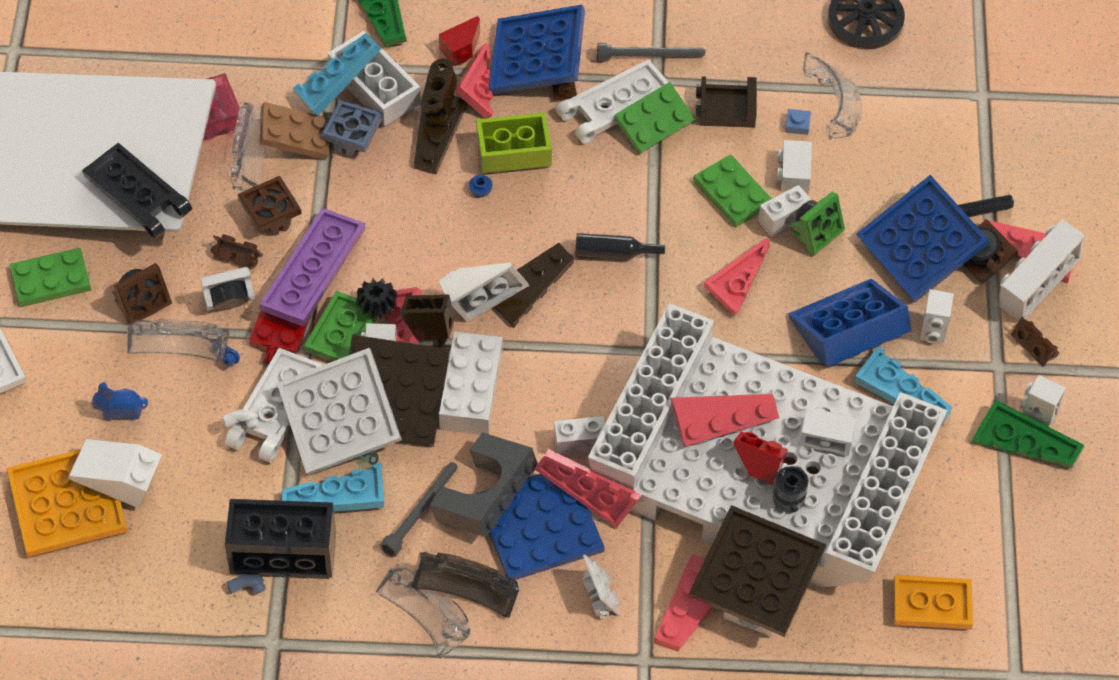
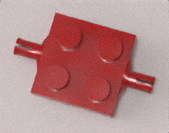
[249,311,311,365]

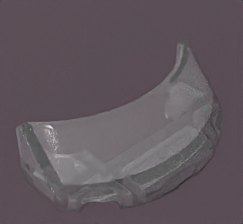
[803,52,863,140]
[231,102,266,191]
[127,319,229,363]
[376,568,471,659]

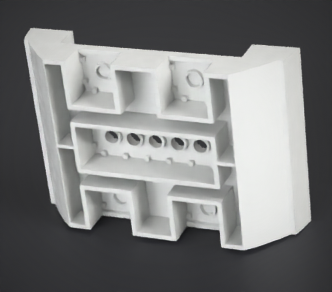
[588,303,947,587]

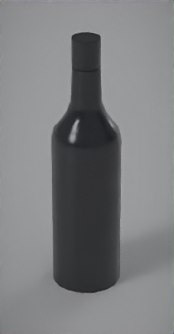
[575,233,665,260]

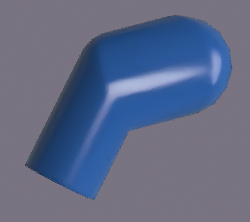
[213,341,240,367]

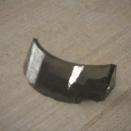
[411,552,519,618]

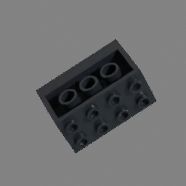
[225,499,336,578]

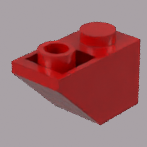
[733,431,788,485]

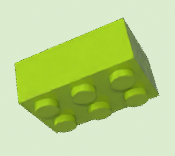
[476,112,552,173]

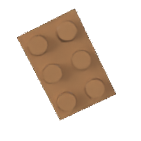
[260,102,329,160]

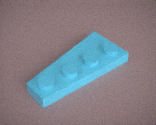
[293,33,382,116]
[854,346,952,427]

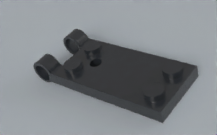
[82,143,193,239]

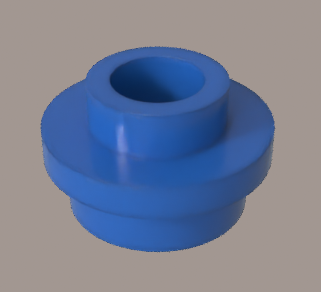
[469,175,492,197]

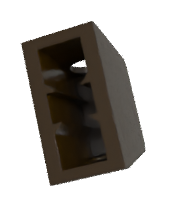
[400,294,454,346]

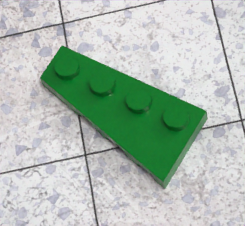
[359,0,407,47]
[972,400,1084,469]

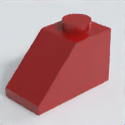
[439,16,480,66]

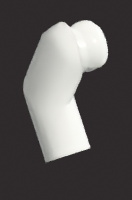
[222,410,259,429]

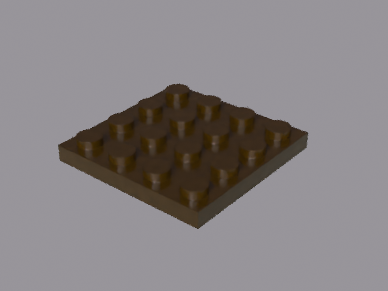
[349,335,450,447]
[689,505,826,637]

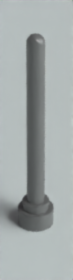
[597,43,706,61]
[380,462,458,557]

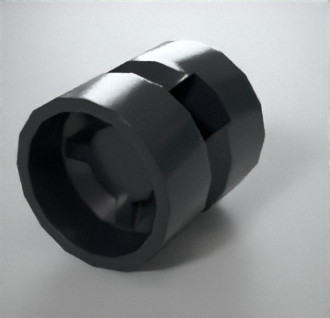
[772,466,809,513]

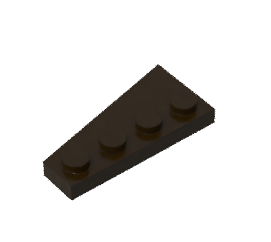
[414,96,468,174]
[494,243,574,328]

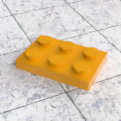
[893,575,973,630]

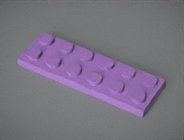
[259,208,365,327]

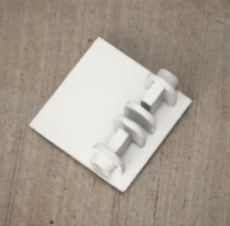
[582,555,620,619]

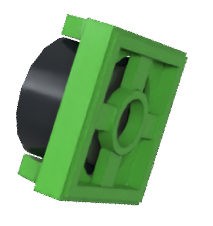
[791,192,845,256]

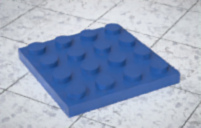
[489,4,585,94]
[856,175,990,303]
[475,473,605,582]

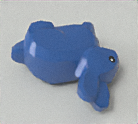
[91,382,148,421]

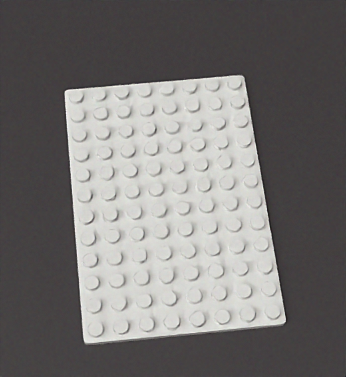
[0,72,216,232]

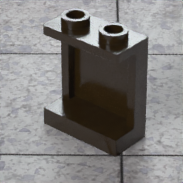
[696,76,757,128]

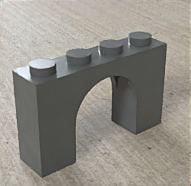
[430,432,538,537]

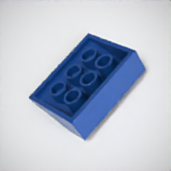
[788,278,912,367]

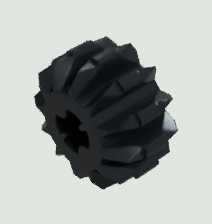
[356,278,397,320]

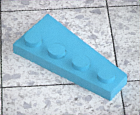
[282,463,385,512]

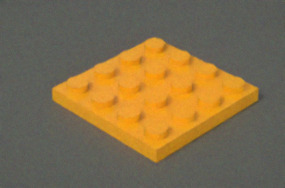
[7,449,128,557]

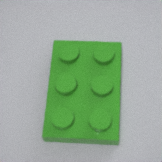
[613,82,695,155]
[693,154,772,228]
[10,247,91,307]
[304,291,378,362]

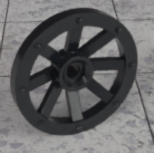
[828,0,905,48]

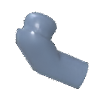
[227,574,266,594]

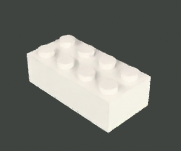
[327,31,421,127]
[999,219,1085,321]
[439,331,503,435]

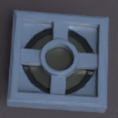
[321,100,383,157]

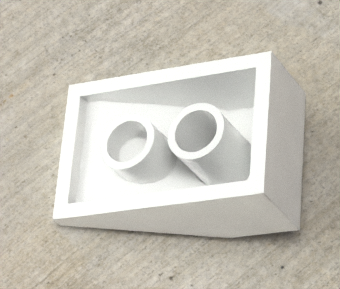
[439,263,529,322]
[68,439,162,508]

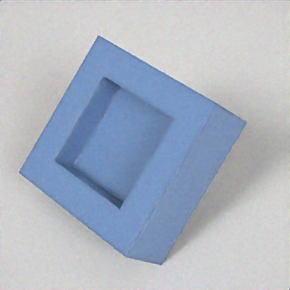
[785,109,811,135]

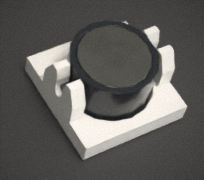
[201,267,255,311]

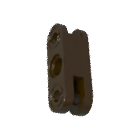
[421,58,457,126]

